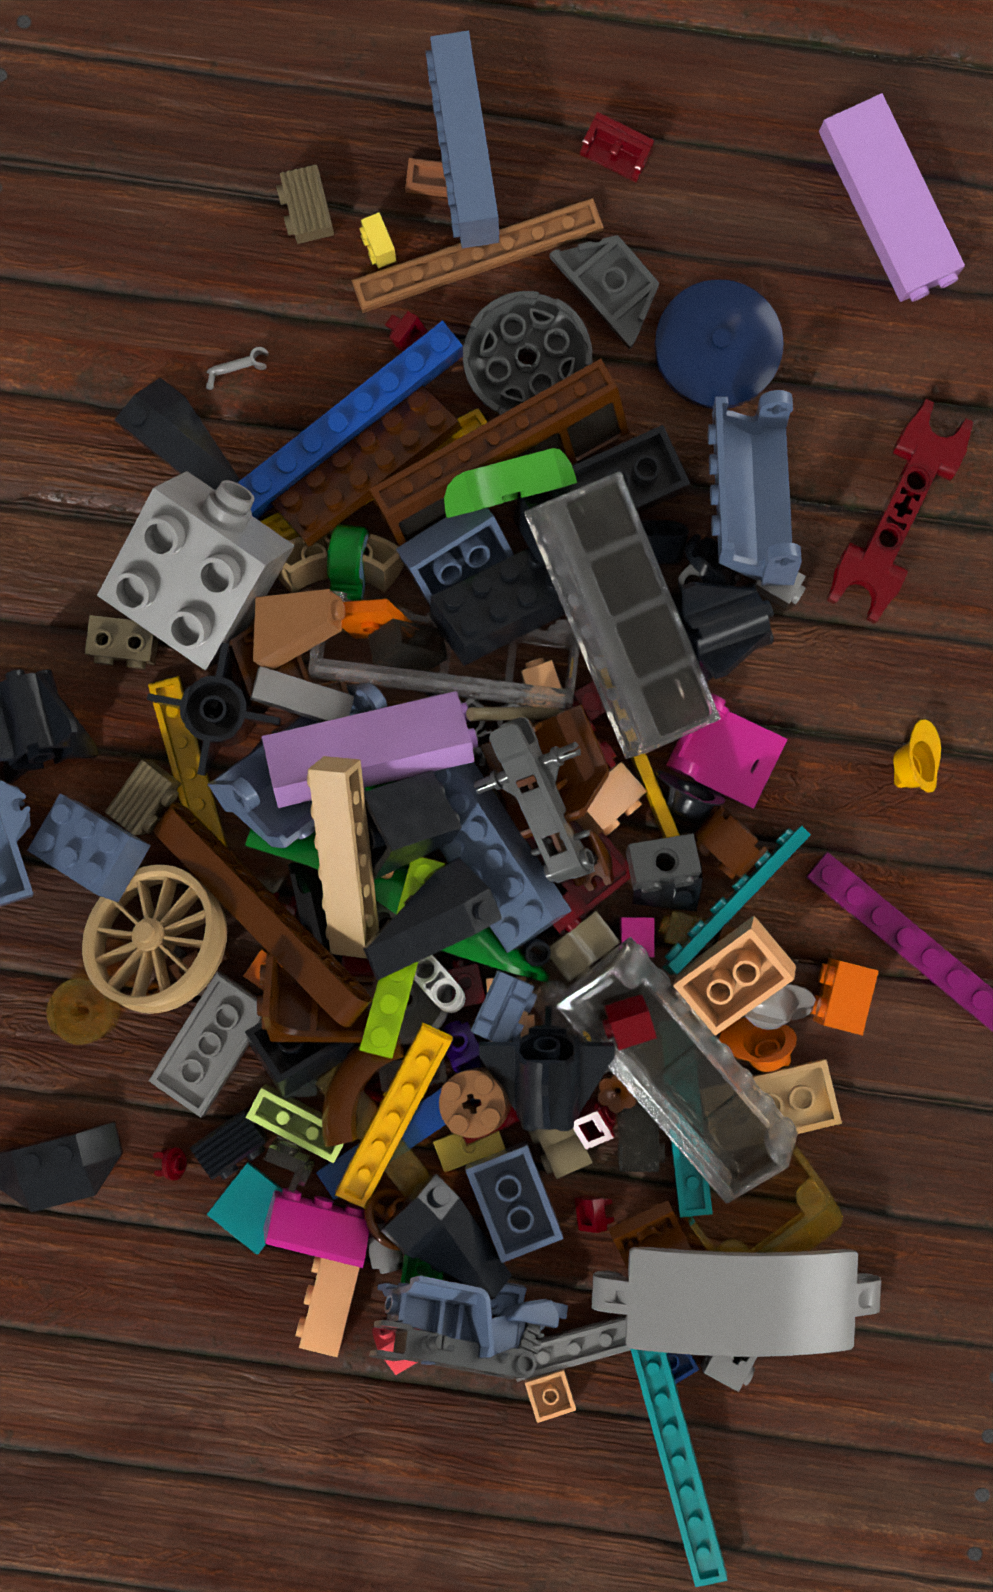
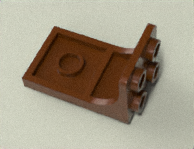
[257,954,379,1043]

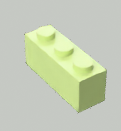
[246,1084,344,1163]

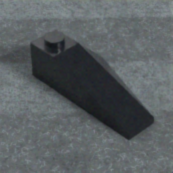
[114,378,240,490]

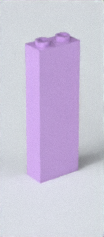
[819,93,965,302]
[262,691,478,808]

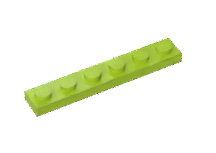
[360,857,445,1059]

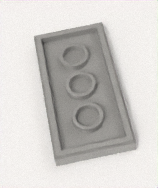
[149,971,262,1118]

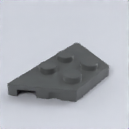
[549,235,659,350]

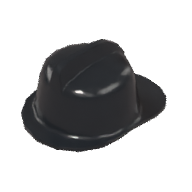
[656,770,725,823]

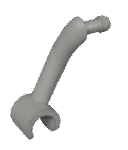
[206,347,269,390]

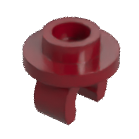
[153,1147,187,1181]

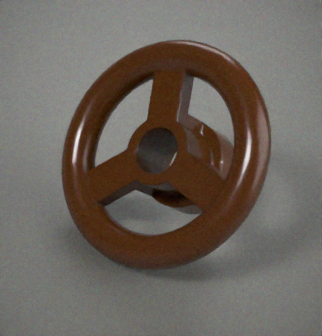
[364,1188,408,1251]

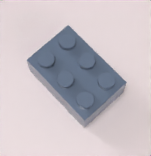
[396,508,514,606]
[27,794,151,902]
[465,1140,563,1263]

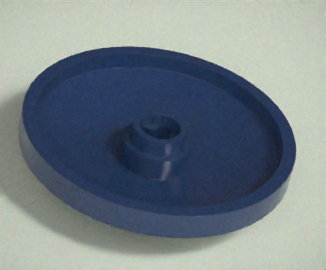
[654,280,784,409]

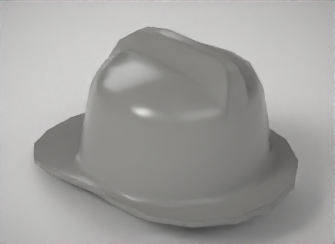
[745,984,816,1030]

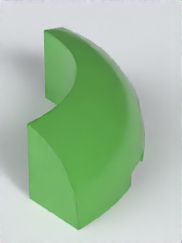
[444,448,577,518]

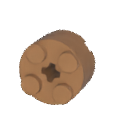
[439,1067,512,1138]

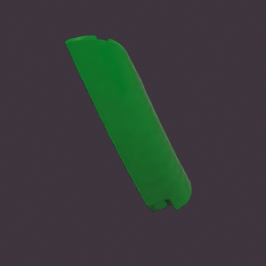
[245,829,550,982]

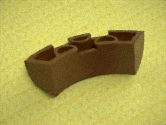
[322,1034,405,1147]

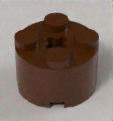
[694,805,769,880]

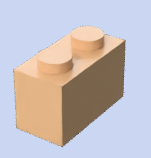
[576,762,647,836]

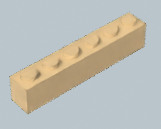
[307,756,379,958]

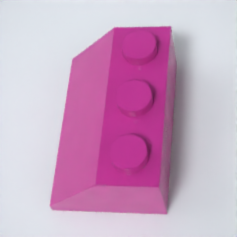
[263,1188,369,1268]

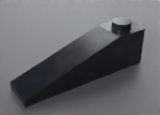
[363,858,502,980]
[381,1174,512,1300]

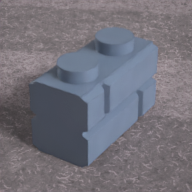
[471,969,537,1042]

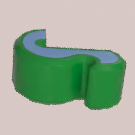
[327,524,369,602]

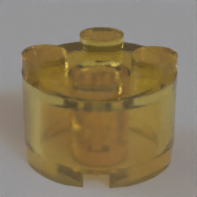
[46,976,120,1045]

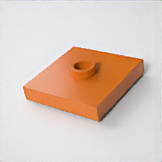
[342,599,415,639]

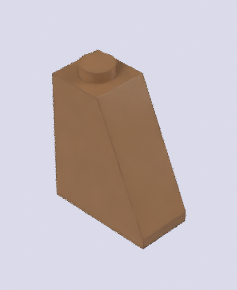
[253,589,345,670]

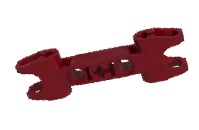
[826,399,974,624]

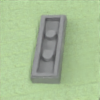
[250,666,354,722]

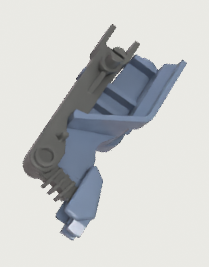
[369,1276,568,1379]

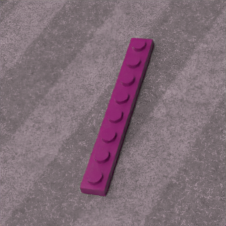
[806,852,993,1032]

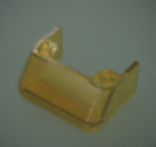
[685,1140,843,1253]

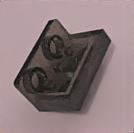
[264,1136,316,1193]

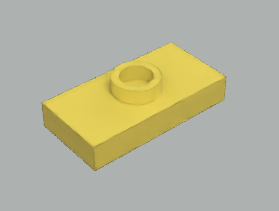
[433,1132,505,1173]

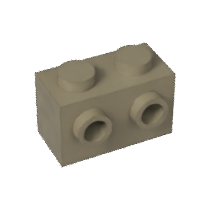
[85,615,159,669]

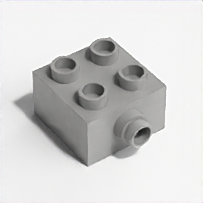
[97,471,295,671]

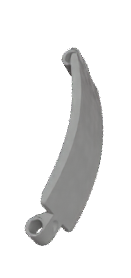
[592,1247,881,1357]

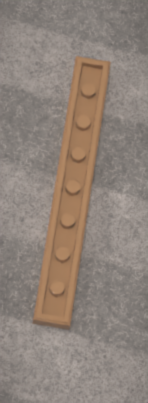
[352,198,604,313]

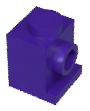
[443,1020,484,1074]

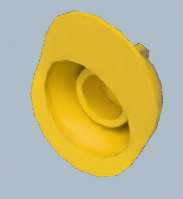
[893,719,941,793]

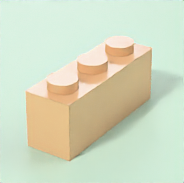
[296,1256,360,1357]

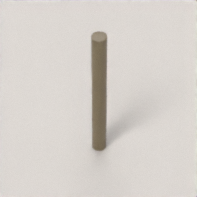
[466,706,572,721]

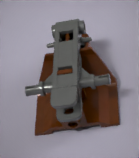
[474,704,615,892]

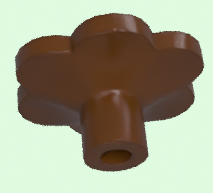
[597,1072,638,1113]

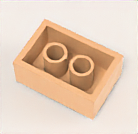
[673,916,796,1036]

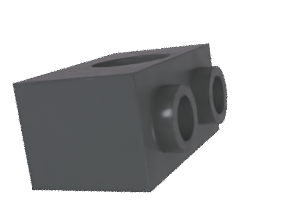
[626,833,702,893]

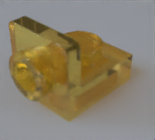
[659,910,707,951]

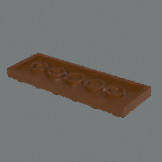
[271,385,462,547]

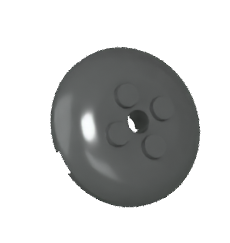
[463,291,592,415]

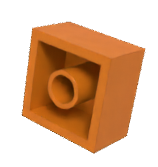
[810,958,879,1036]

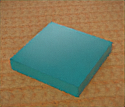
[206,1161,283,1255]

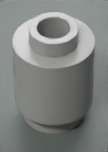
[367,1223,404,1274]

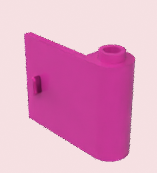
[666,693,788,809]

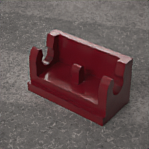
[580,112,655,183]

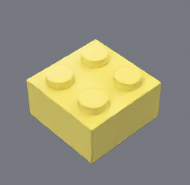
[359,213,397,269]

